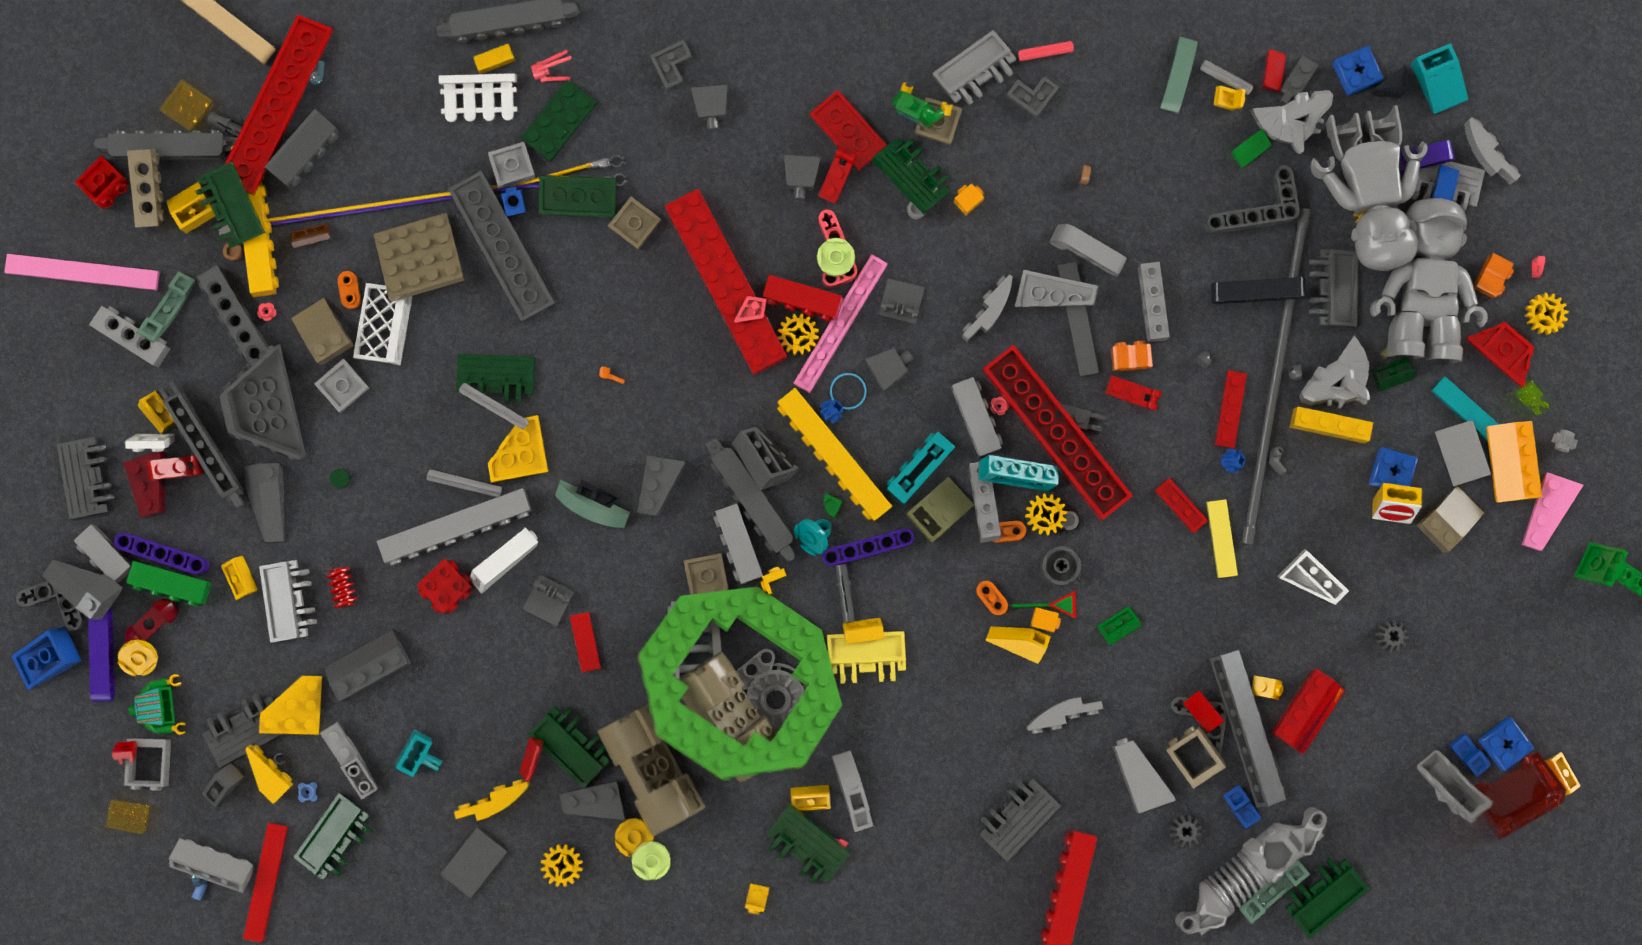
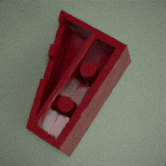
[123,451,166,519]

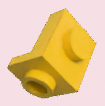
[1214,86,1245,110]
[760,567,786,595]
[1251,675,1283,700]

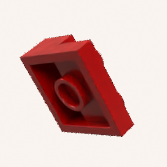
[75,155,130,210]

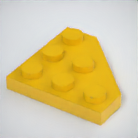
[488,415,548,483]
[259,676,322,735]

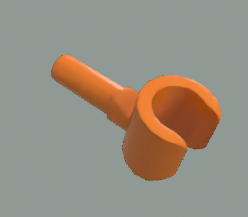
[599,367,625,384]

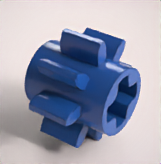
[820,399,843,424]
[1221,449,1245,472]

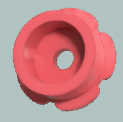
[257,303,276,321]
[990,396,1009,415]

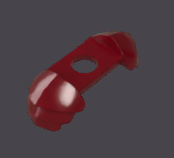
[125,599,179,643]

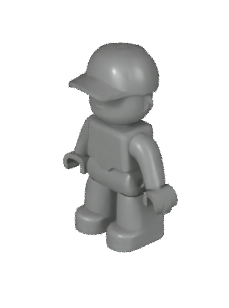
[1311,105,1427,271]
[1370,198,1488,363]

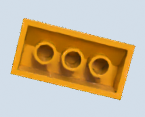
[1486,421,1542,503]

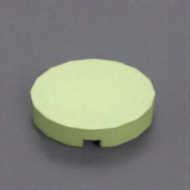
[817,238,855,277]
[631,841,670,880]

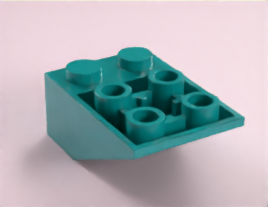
[1411,43,1469,115]

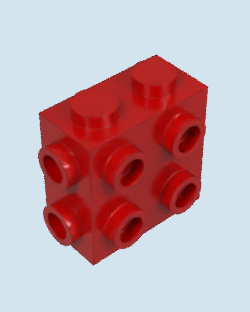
[416,559,473,614]

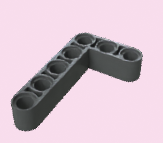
[1204,165,1300,234]

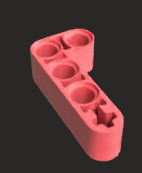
[819,210,857,289]

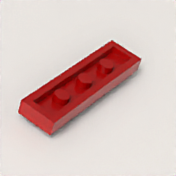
[1214,370,1247,449]

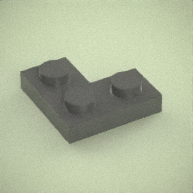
[650,40,692,91]
[1006,76,1059,118]

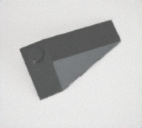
[244,463,285,542]
[42,560,123,620]

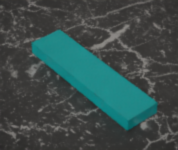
[1431,376,1499,442]

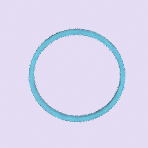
[830,373,866,409]

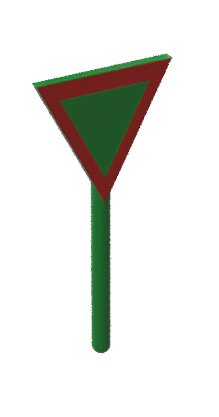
[1011,590,1076,619]

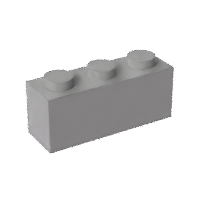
[74,525,132,583]

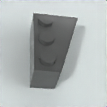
[731,427,799,490]
[637,455,686,517]
[559,780,627,820]

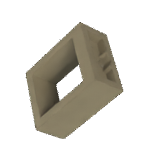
[1166,726,1226,789]

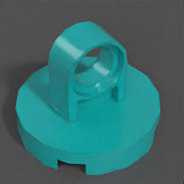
[794,519,831,556]

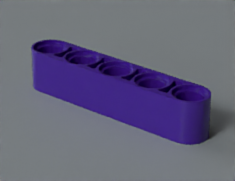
[1399,140,1455,174]
[823,528,914,567]
[114,533,210,575]
[88,607,115,702]

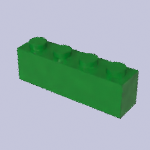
[126,561,212,607]

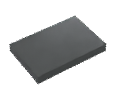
[441,827,508,898]

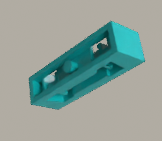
[886,432,955,505]
[979,455,1058,491]

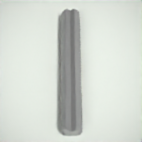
[459,383,528,429]
[427,470,502,498]

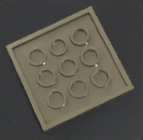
[374,213,464,302]

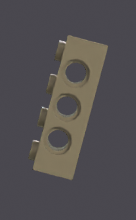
[127,148,165,227]

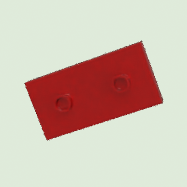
[809,90,887,171]

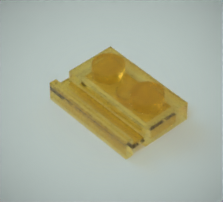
[105,799,151,834]

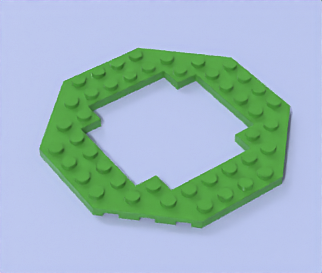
[638,587,842,780]

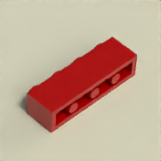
[762,275,843,322]

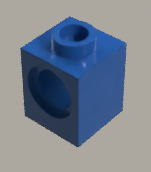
[501,186,527,216]

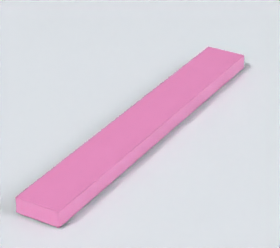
[4,254,160,291]
[793,254,888,394]

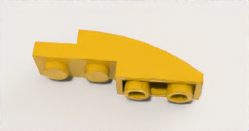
[454,779,530,821]

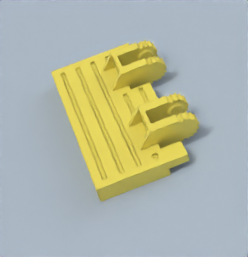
[827,631,906,684]

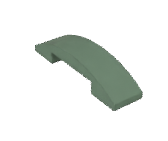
[1160,37,1198,113]
[137,271,195,342]
[555,480,630,528]
[1238,860,1310,924]

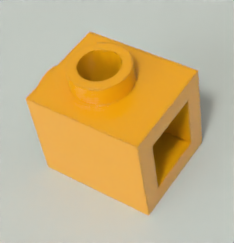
[954,183,984,216]
[1030,607,1061,632]

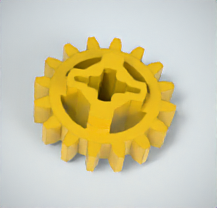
[1525,293,1569,335]
[778,314,819,355]
[1025,494,1067,536]
[541,844,583,887]

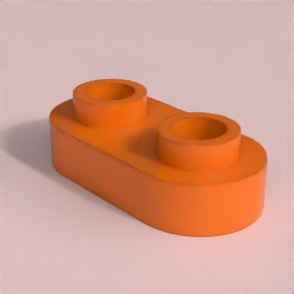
[338,271,361,310]
[992,521,1026,543]
[976,581,1008,615]

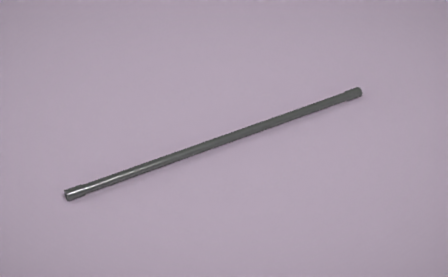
[1241,208,1311,545]

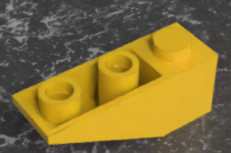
[986,626,1051,664]
[246,744,293,804]

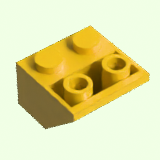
[166,182,215,234]

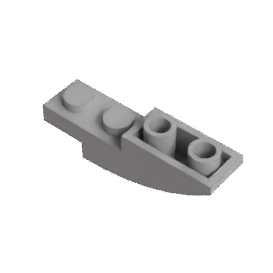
[1464,117,1521,185]
[962,274,1012,342]
[1026,697,1103,734]
[320,722,378,799]
[832,750,873,832]

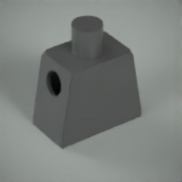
[691,85,728,131]
[784,155,820,200]
[865,348,913,393]

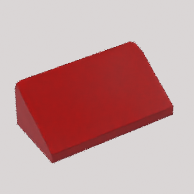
[1261,49,1286,92]
[1183,691,1224,733]
[520,737,544,782]

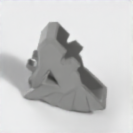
[1251,90,1333,154]
[1299,336,1370,409]
[1417,750,1492,823]

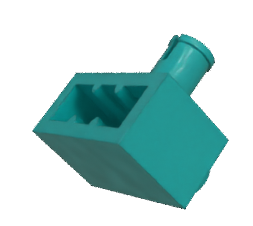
[395,729,442,777]

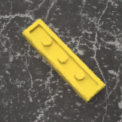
[1206,499,1238,578]

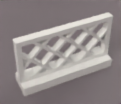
[353,283,412,365]

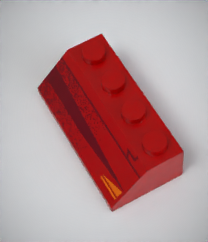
[1271,669,1345,755]

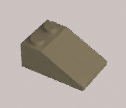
[291,298,354,366]
[1416,486,1484,553]

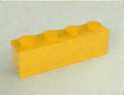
[1289,407,1373,443]

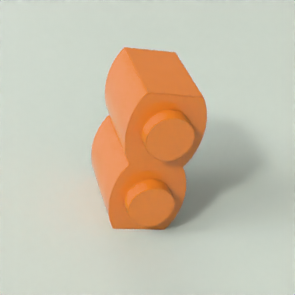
[1473,253,1514,299]
[1111,341,1153,371]

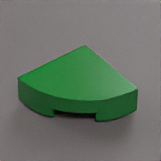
[824,493,843,519]

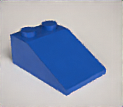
[12,626,82,690]

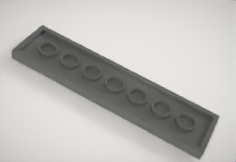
[448,171,555,322]

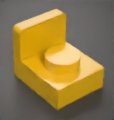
[745,883,770,915]

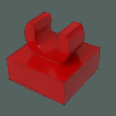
[112,741,137,764]

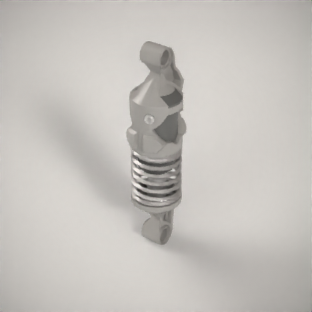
[1175,807,1327,935]

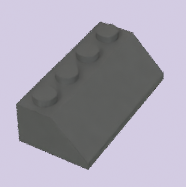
[265,109,340,189]
[325,630,412,702]

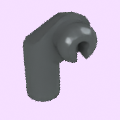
[1269,447,1287,476]

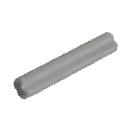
[1200,60,1253,95]

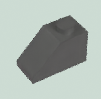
[202,763,244,807]

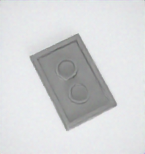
[1435,420,1491,486]

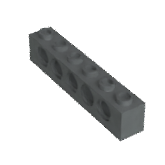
[197,265,269,369]

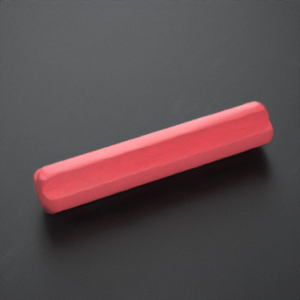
[1018,41,1074,61]

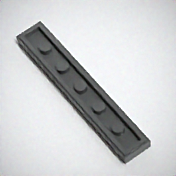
[1057,262,1099,377]

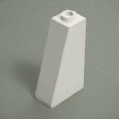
[470,528,538,594]

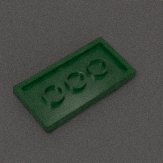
[520,80,597,162]
[539,175,616,217]

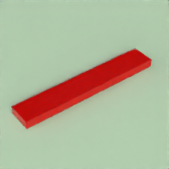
[243,822,289,943]

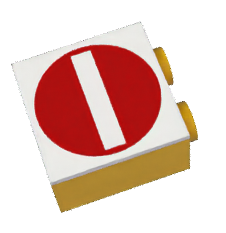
[1372,483,1422,524]

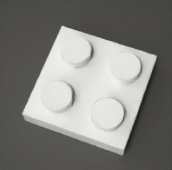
[125,434,175,452]

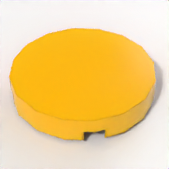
[118,640,158,676]
[615,818,654,857]

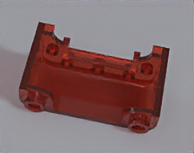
[1474,752,1566,839]

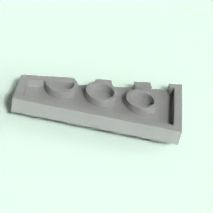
[1015,270,1098,308]

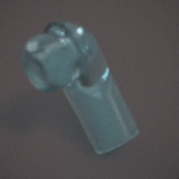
[309,61,325,85]

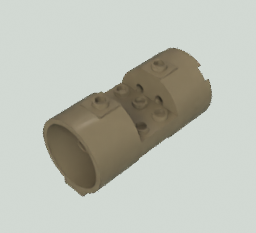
[678,651,777,782]
[598,704,705,836]

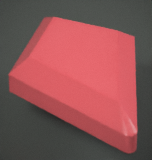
[734,296,767,323]

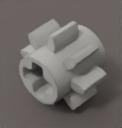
[1551,430,1578,453]

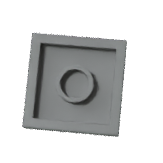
[488,142,535,189]
[314,359,369,413]

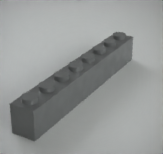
[1210,650,1286,808]

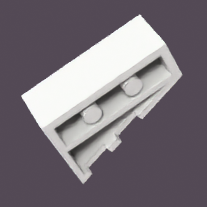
[1278,549,1349,605]

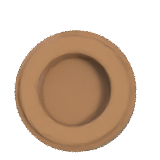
[1080,165,1091,185]
[223,243,243,261]

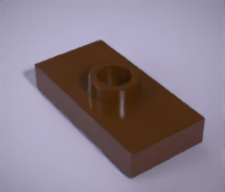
[291,223,330,248]

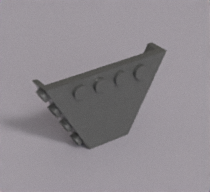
[219,344,306,460]

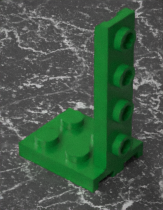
[1574,542,1642,598]

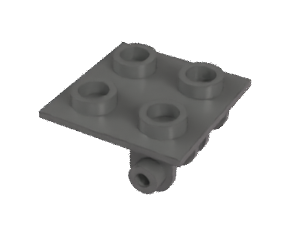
[879,278,925,324]
[523,575,574,626]

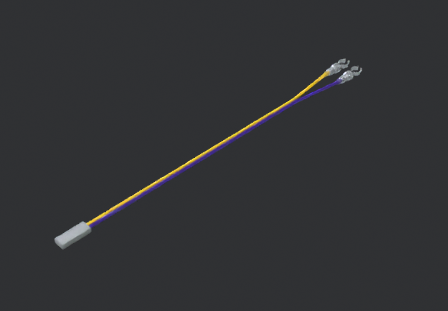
[219,155,627,235]

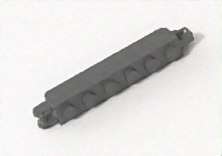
[437,0,579,43]
[93,130,237,160]
[159,380,246,509]
[706,439,795,562]

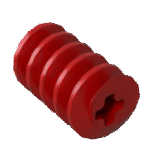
[326,567,357,609]

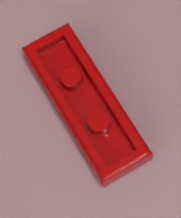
[1155,478,1208,533]
[570,612,601,673]

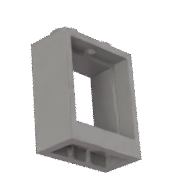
[124,738,171,790]

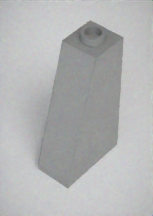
[1112,738,1175,813]

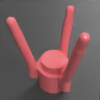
[531,50,572,83]

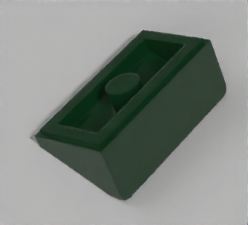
[1371,357,1415,391]

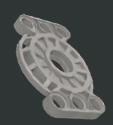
[736,649,807,730]

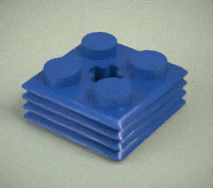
[1332,46,1384,96]
[1369,447,1418,488]
[1478,718,1534,771]

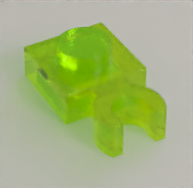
[1515,380,1550,416]

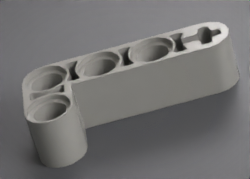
[1049,224,1127,276]

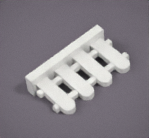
[439,74,518,122]

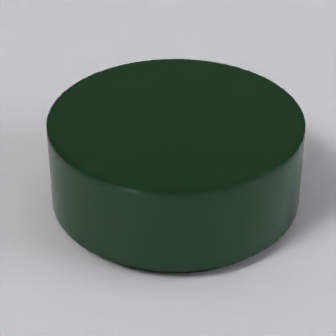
[330,469,350,489]

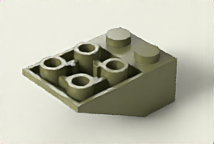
[906,477,974,544]

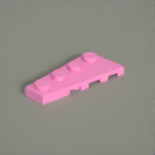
[1521,472,1583,551]

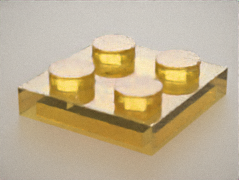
[159,79,214,132]

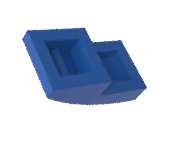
[1432,165,1459,201]
[1449,733,1491,777]
[1223,785,1262,830]

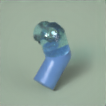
[189,874,208,900]

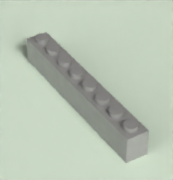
[377,488,532,566]

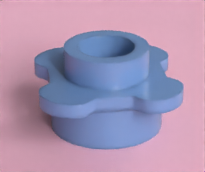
[298,782,318,802]

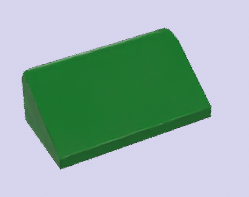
[1231,129,1272,168]
[1097,606,1141,646]

